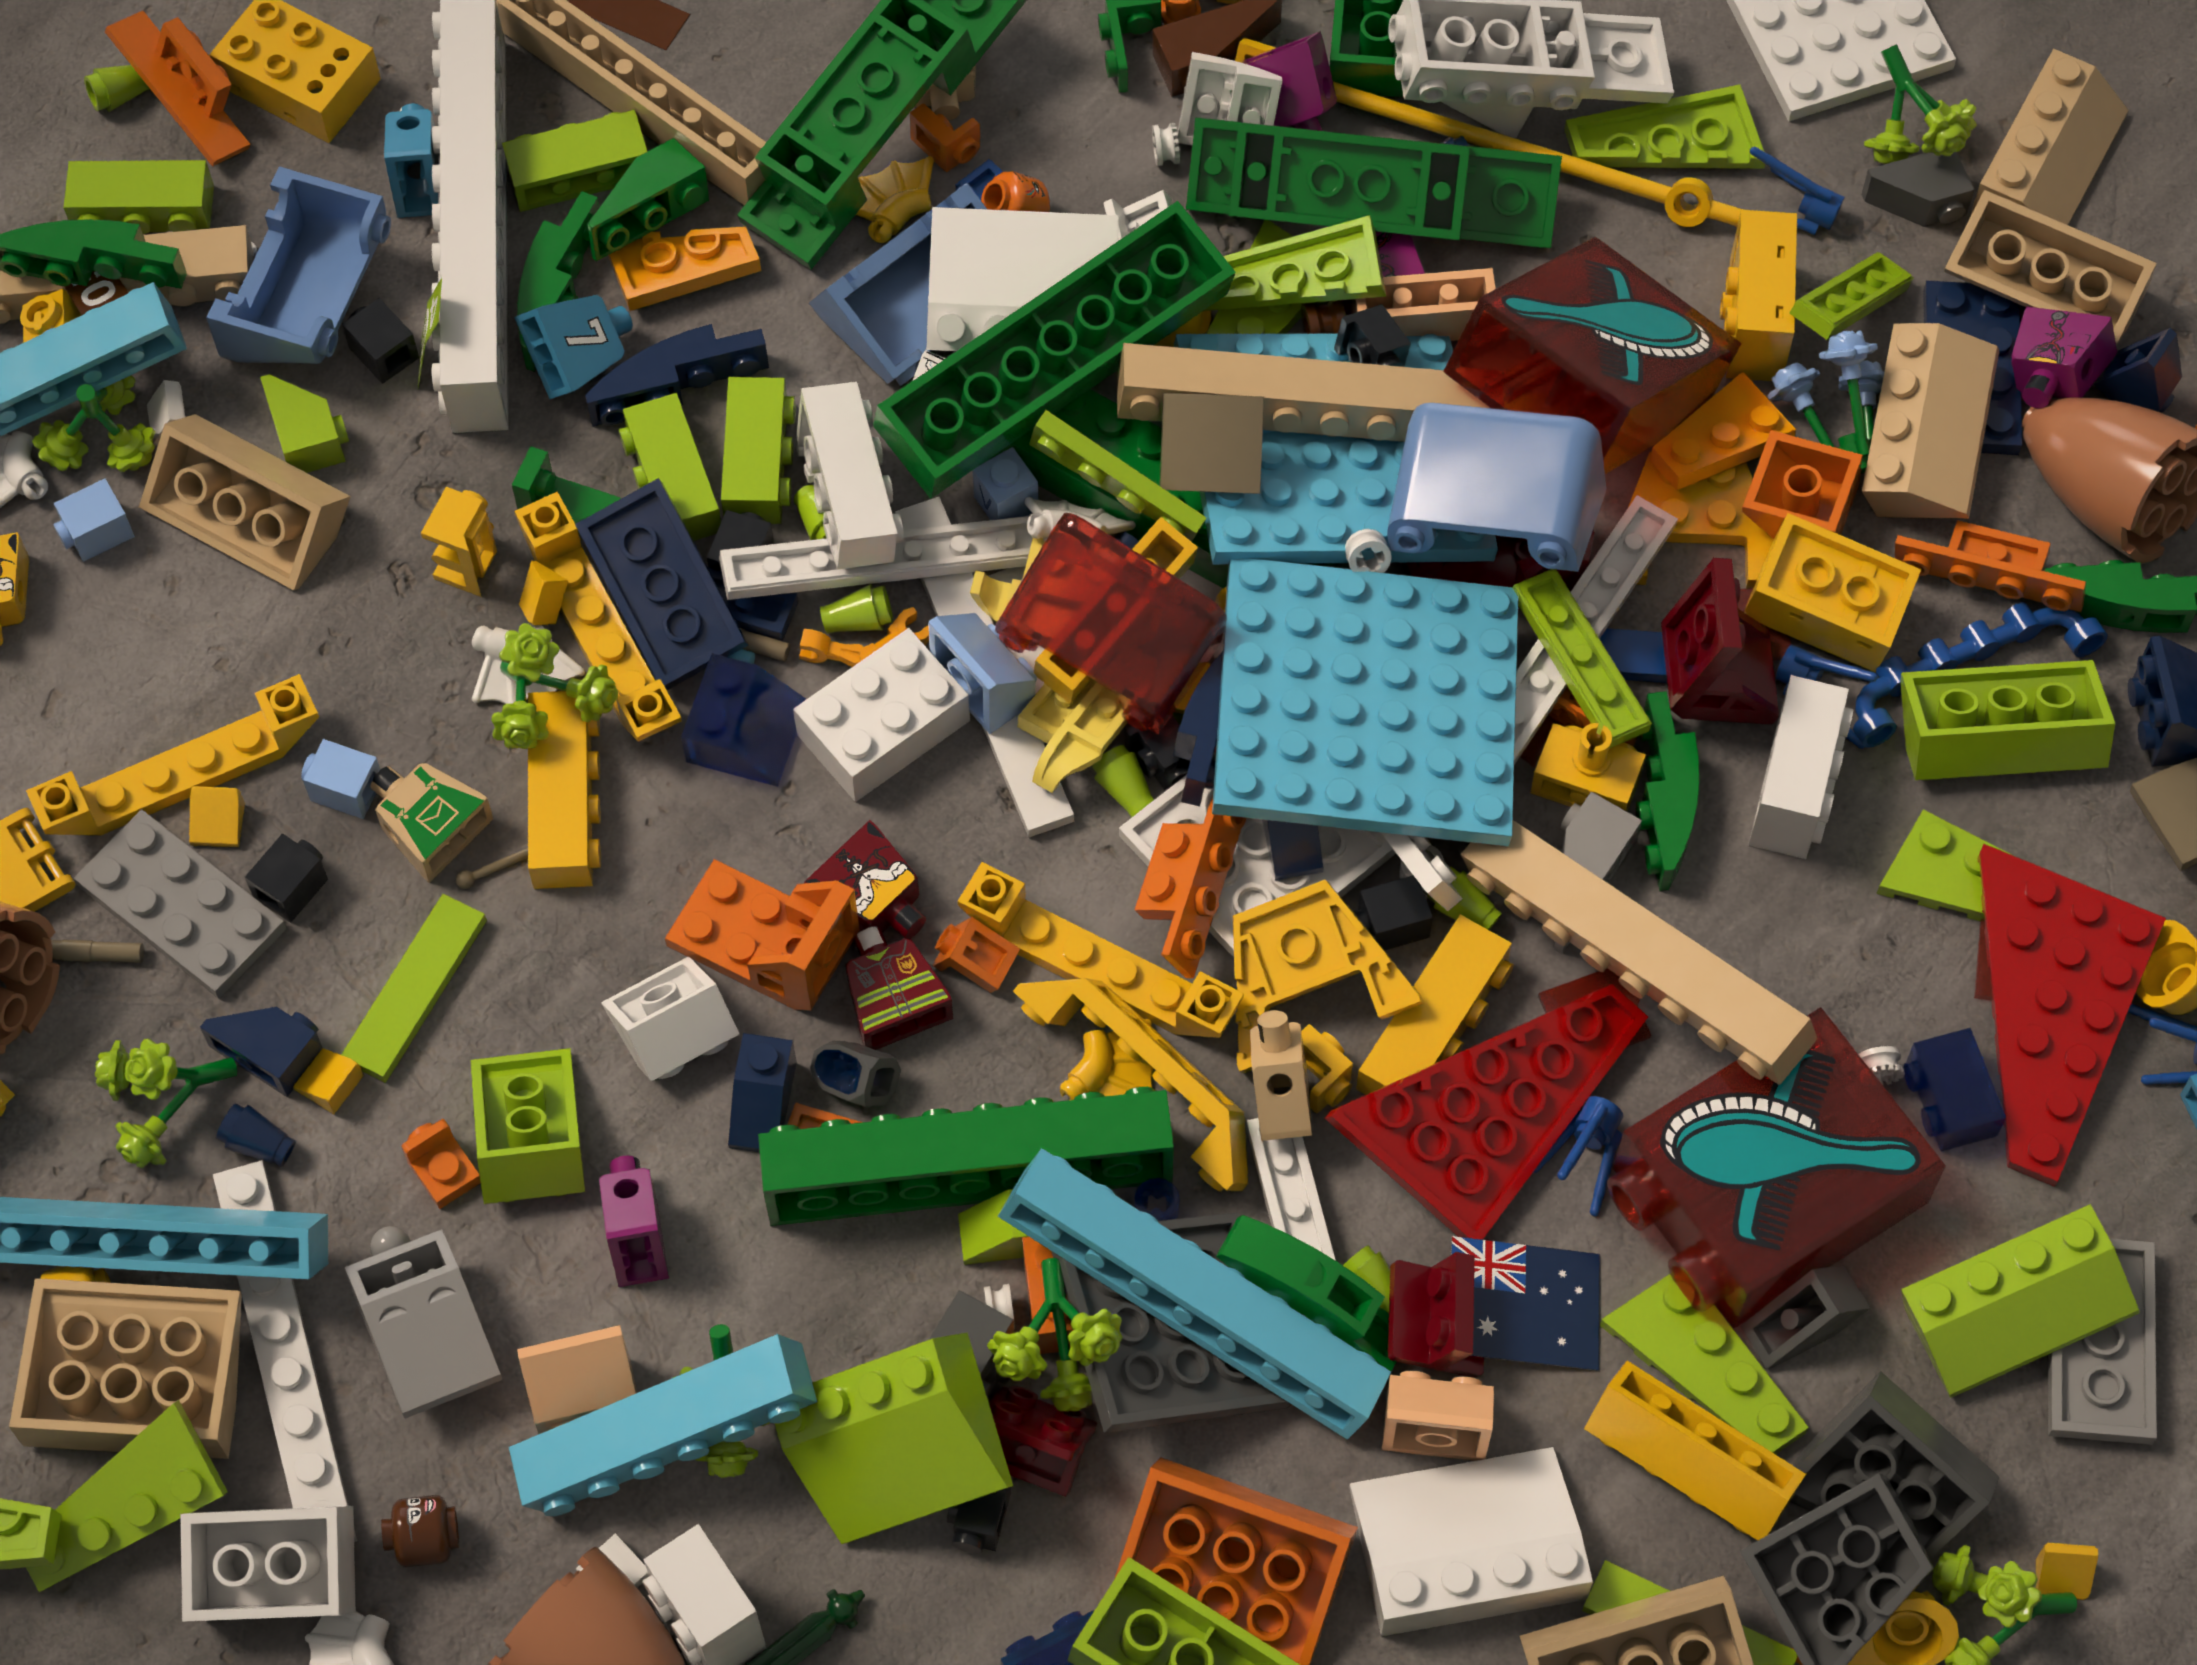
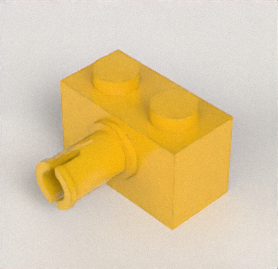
[1530,723,1646,812]

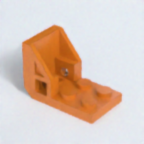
[665,859,860,1011]

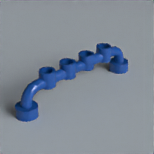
[1853,602,2108,748]

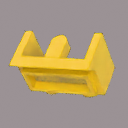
[421,487,497,597]

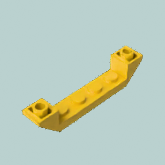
[514,491,682,742]
[26,674,319,836]
[957,862,1244,1038]
[1013,978,1248,1192]

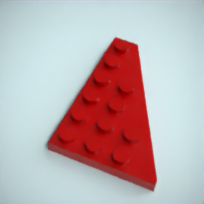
[1977,843,2166,1187]
[1324,984,1648,1240]

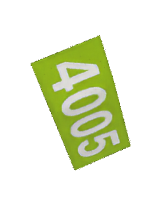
[418,278,442,387]

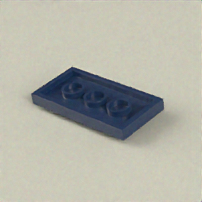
[1923,280,2022,455]
[575,478,748,690]

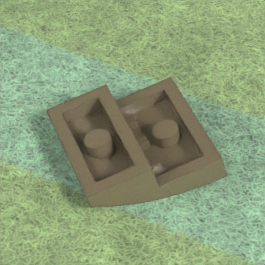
[1160,393,1264,494]
[2130,758,2197,872]

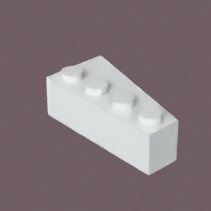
[795,382,903,569]

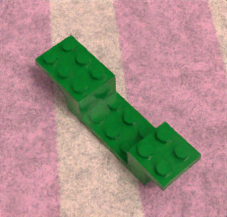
[737,0,1027,270]
[1186,117,1562,248]

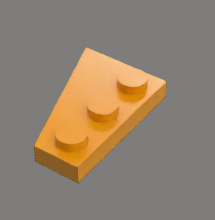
[608,227,762,311]
[1650,372,1796,490]

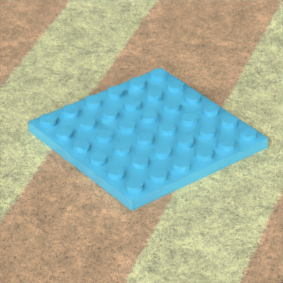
[1173,334,1498,565]
[1212,558,1518,846]

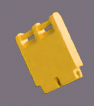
[0,808,76,912]

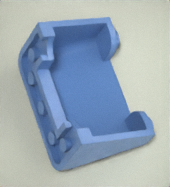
[206,166,391,364]
[809,183,987,386]
[1387,403,1607,572]

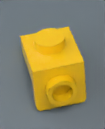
[1302,1024,1353,1113]

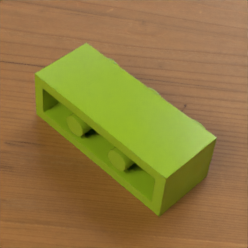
[502,110,648,212]
[63,160,214,234]
[721,377,796,524]
[618,393,721,541]

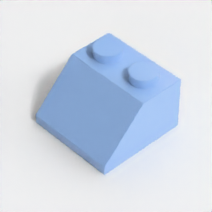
[928,613,1037,734]

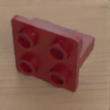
[1388,1252,1484,1378]
[988,1386,1098,1497]

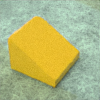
[519,561,568,625]
[189,786,245,847]
[293,1048,364,1115]
[2036,1543,2098,1600]

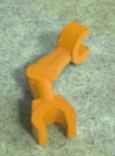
[799,607,929,667]

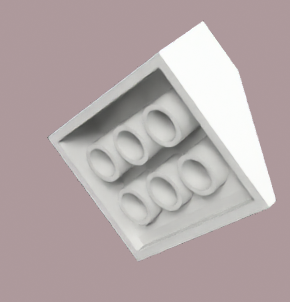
[926,207,1119,351]
[1349,1447,1593,1637]

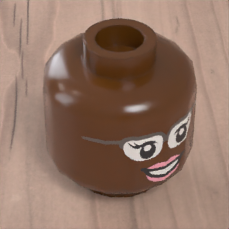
[381,1495,459,1567]

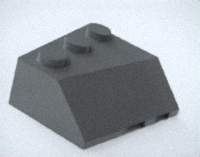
[1790,1371,1999,1559]
[1740,1473,1934,1665]

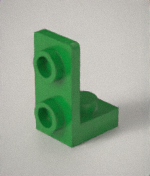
[1098,0,1161,93]
[512,446,621,532]

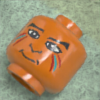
[981,171,1050,212]

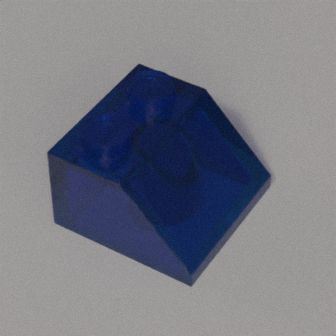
[681,653,806,787]

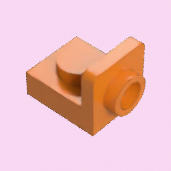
[910,103,980,173]
[933,917,1020,993]
[401,1119,481,1209]

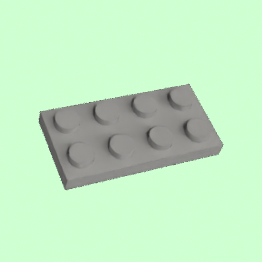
[73,809,287,999]
[2048,1239,2157,1445]

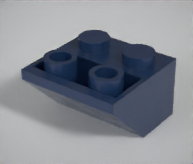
[2128,636,2197,767]

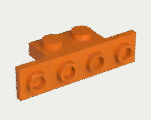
[105,10,250,167]
[1895,520,2086,612]
[1134,795,1246,978]

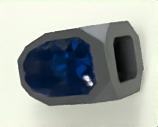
[810,1040,901,1107]

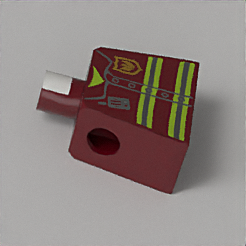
[845,927,954,1050]

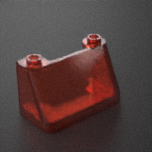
[995,513,1227,735]

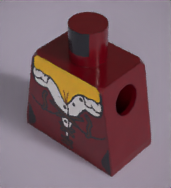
[804,820,926,939]

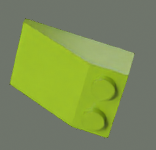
[471,1048,585,1204]

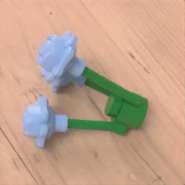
[1767,330,1884,474]

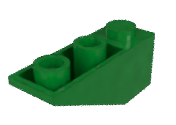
[587,138,709,262]

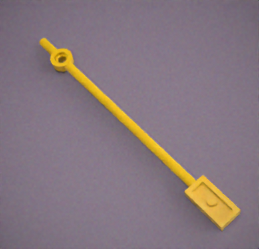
[1235,38,1744,227]

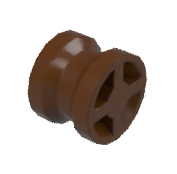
[1301,300,1346,334]

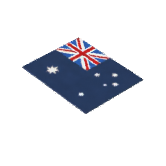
[1451,1236,1600,1371]

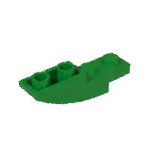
[517,191,600,372]
[0,219,187,289]
[2044,560,2197,633]
[1636,691,1699,891]
[1216,1215,1396,1371]

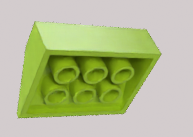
[774,1332,1013,1544]

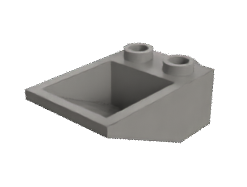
[345,1226,502,1419]

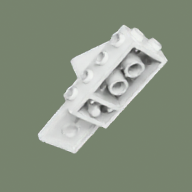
[1388,0,1674,138]

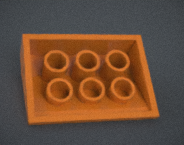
[1115,1457,1358,1665]

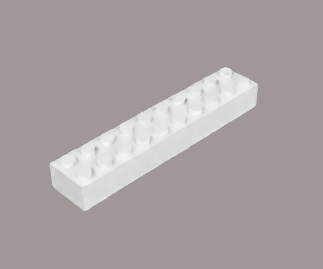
[432,0,509,433]

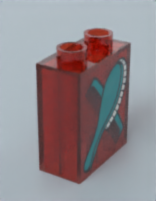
[1443,237,1742,474]
[1607,1007,1946,1329]

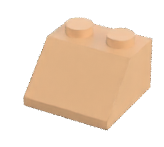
[517,1325,637,1434]
[1382,1371,1494,1461]

